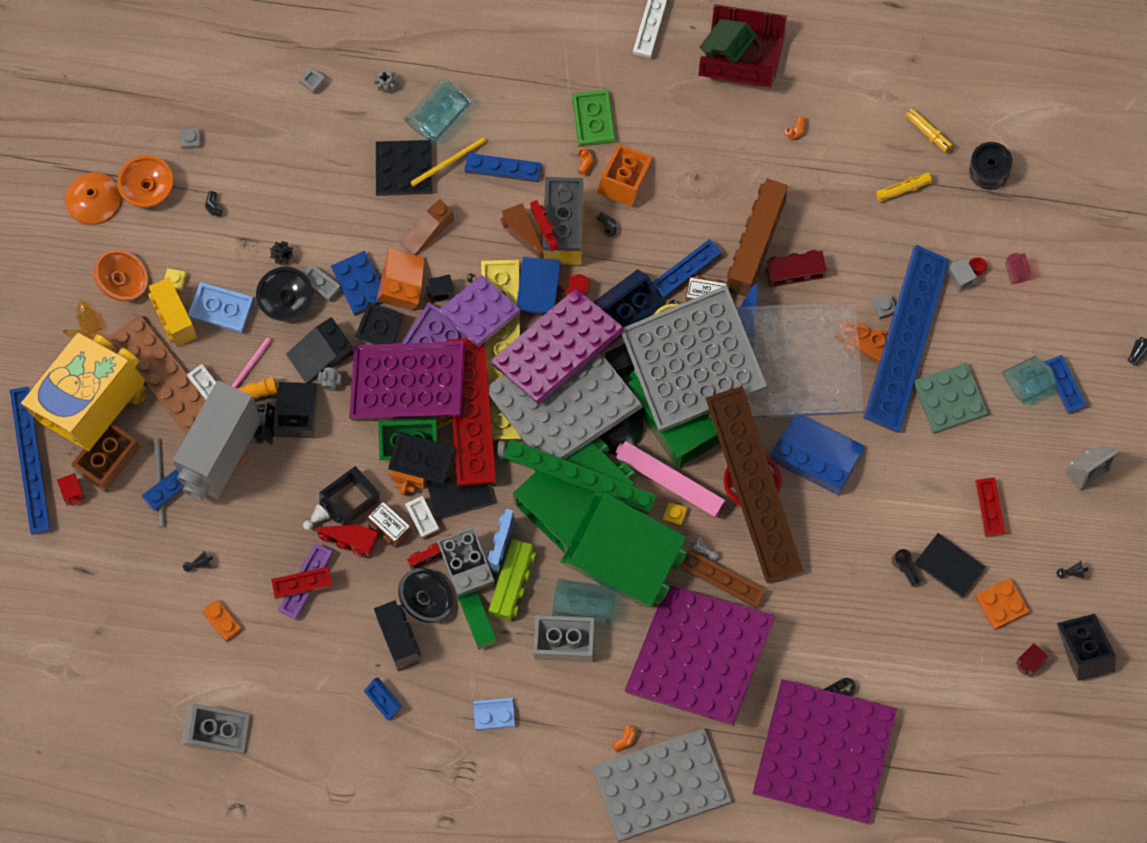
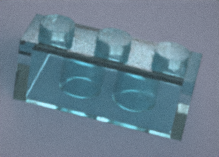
[404,77,471,143]
[552,578,616,625]

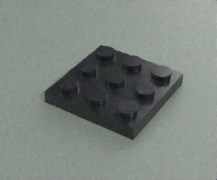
[376,140,432,196]

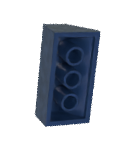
[593,269,664,348]

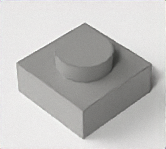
[299,67,325,93]
[180,128,200,149]
[872,294,896,320]

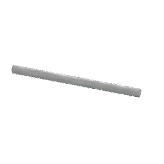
[154,438,165,528]

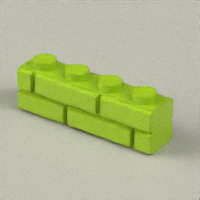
[488,539,537,622]

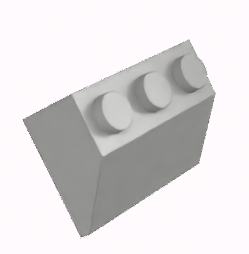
[533,615,594,662]

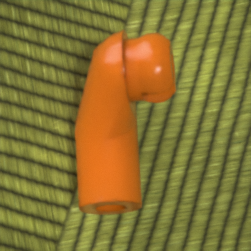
[578,147,593,176]

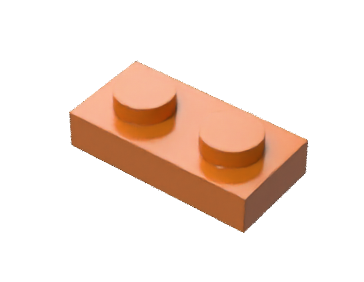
[202,599,241,642]

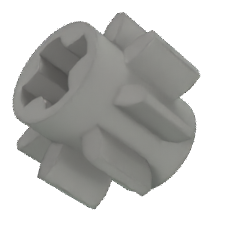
[374,69,397,93]
[318,367,342,390]

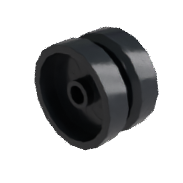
[969,142,1013,190]

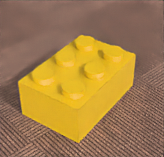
[148,277,198,347]

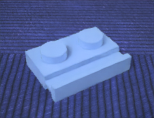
[473,698,515,731]

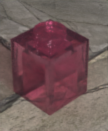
[1005,253,1032,285]

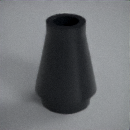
[1127,337,1147,366]

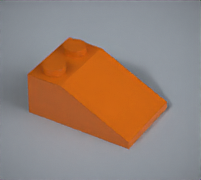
[597,144,653,206]
[376,248,424,311]

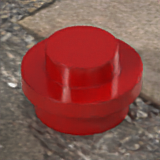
[969,257,987,276]

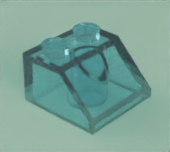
[1002,356,1058,405]

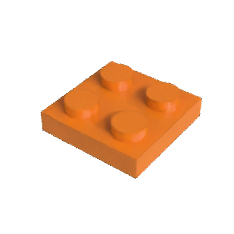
[975,578,1029,630]

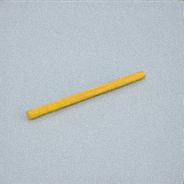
[411,138,486,186]

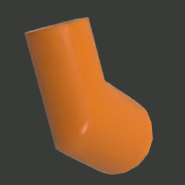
[785,116,806,140]
[612,725,636,751]

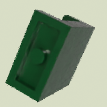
[699,19,757,63]

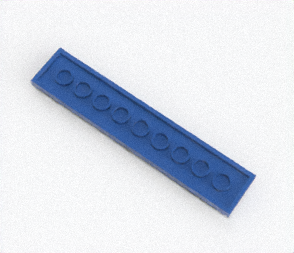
[863,245,949,433]

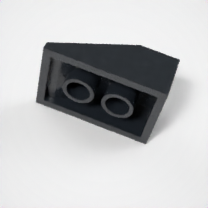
[286,317,354,383]
[1057,614,1116,681]

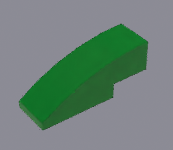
[458,592,496,650]

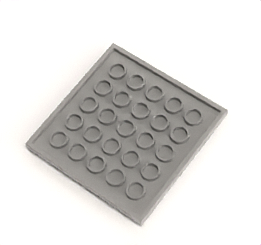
[622,285,768,432]
[484,352,642,459]

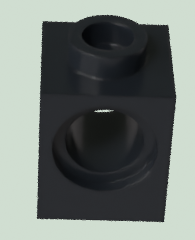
[426,274,455,303]

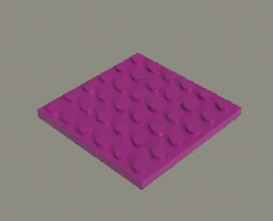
[624,585,775,726]
[752,679,897,825]

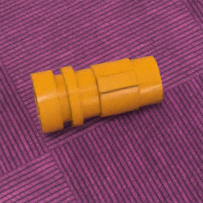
[237,376,278,400]

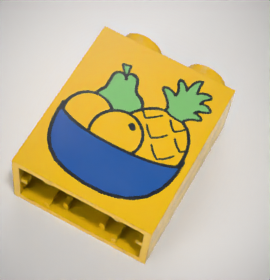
[21,333,145,452]

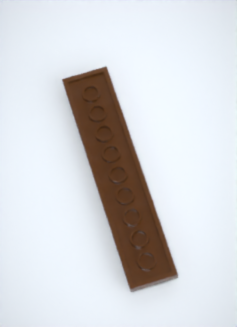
[705,385,803,583]

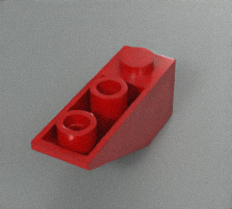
[315,525,379,558]

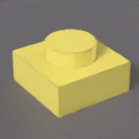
[164,268,186,292]

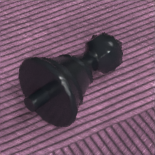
[183,551,213,572]
[1056,560,1088,580]

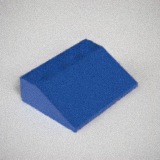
[771,412,865,496]

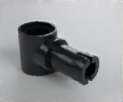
[892,549,923,587]

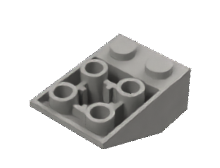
[437,527,494,598]

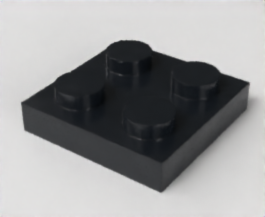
[355,302,404,345]

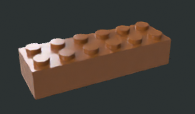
[727,178,788,297]

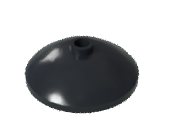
[256,267,313,321]
[599,411,643,454]
[398,568,453,623]

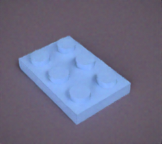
[188,282,254,333]
[488,509,515,576]

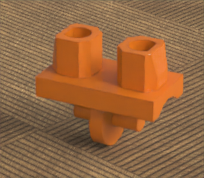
[389,470,425,496]

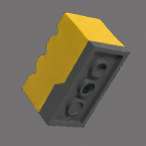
[543,177,584,265]

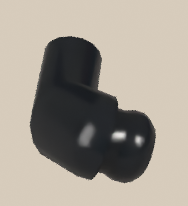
[205,191,223,217]
[597,212,617,237]

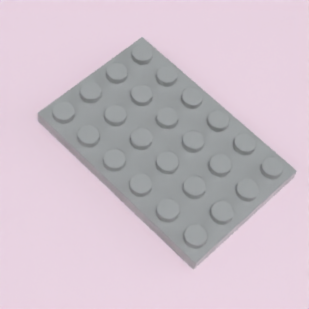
[592,728,731,842]

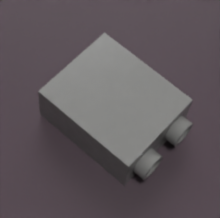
[173,380,261,501]

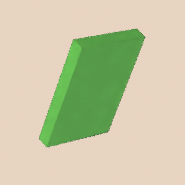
[572,90,615,147]

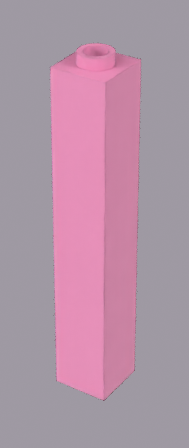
[615,441,726,518]

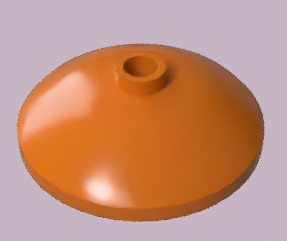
[117,155,173,208]
[65,172,121,225]
[93,249,148,301]

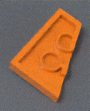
[835,321,888,364]

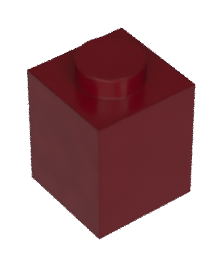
[1016,643,1049,677]

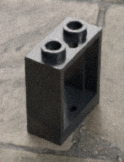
[319,466,380,526]

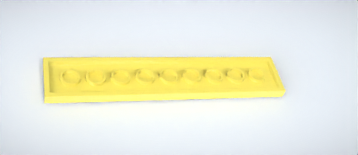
[481,260,521,442]

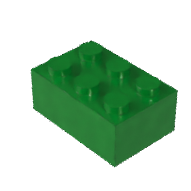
[378,418,438,460]

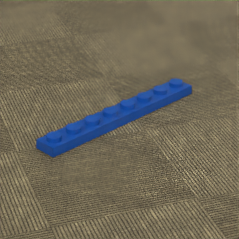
[10,386,51,535]

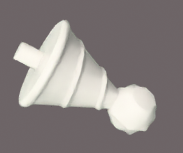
[303,505,330,530]

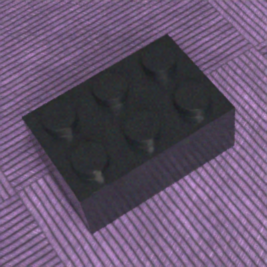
[374,600,421,671]

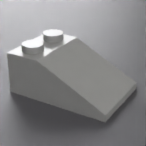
[1066,446,1118,491]
[181,704,250,754]

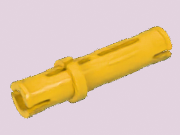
[905,108,953,153]
[875,172,932,203]

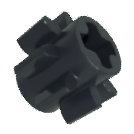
[270,241,293,265]

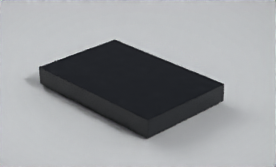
[388,431,454,484]
[427,474,493,520]
[915,533,985,598]

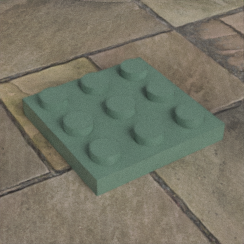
[913,362,988,434]

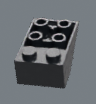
[273,382,318,438]

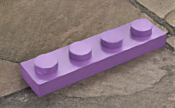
[278,543,333,620]

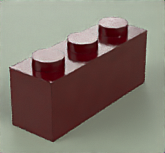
[766,250,827,288]

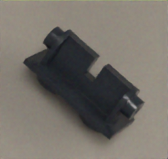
[254,402,275,445]

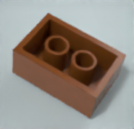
[71,423,140,492]

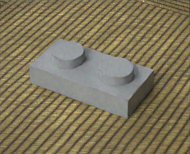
[304,264,341,302]

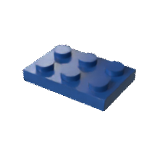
[331,251,383,316]

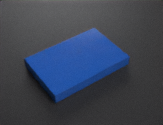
[516,257,561,315]

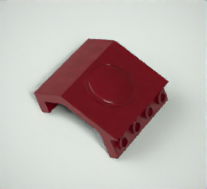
[698,4,787,87]

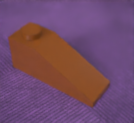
[401,199,454,255]
[500,203,544,259]

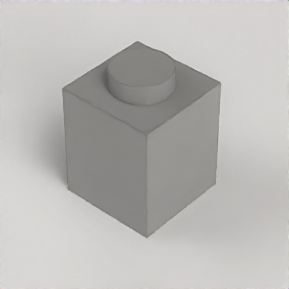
[947,259,977,292]

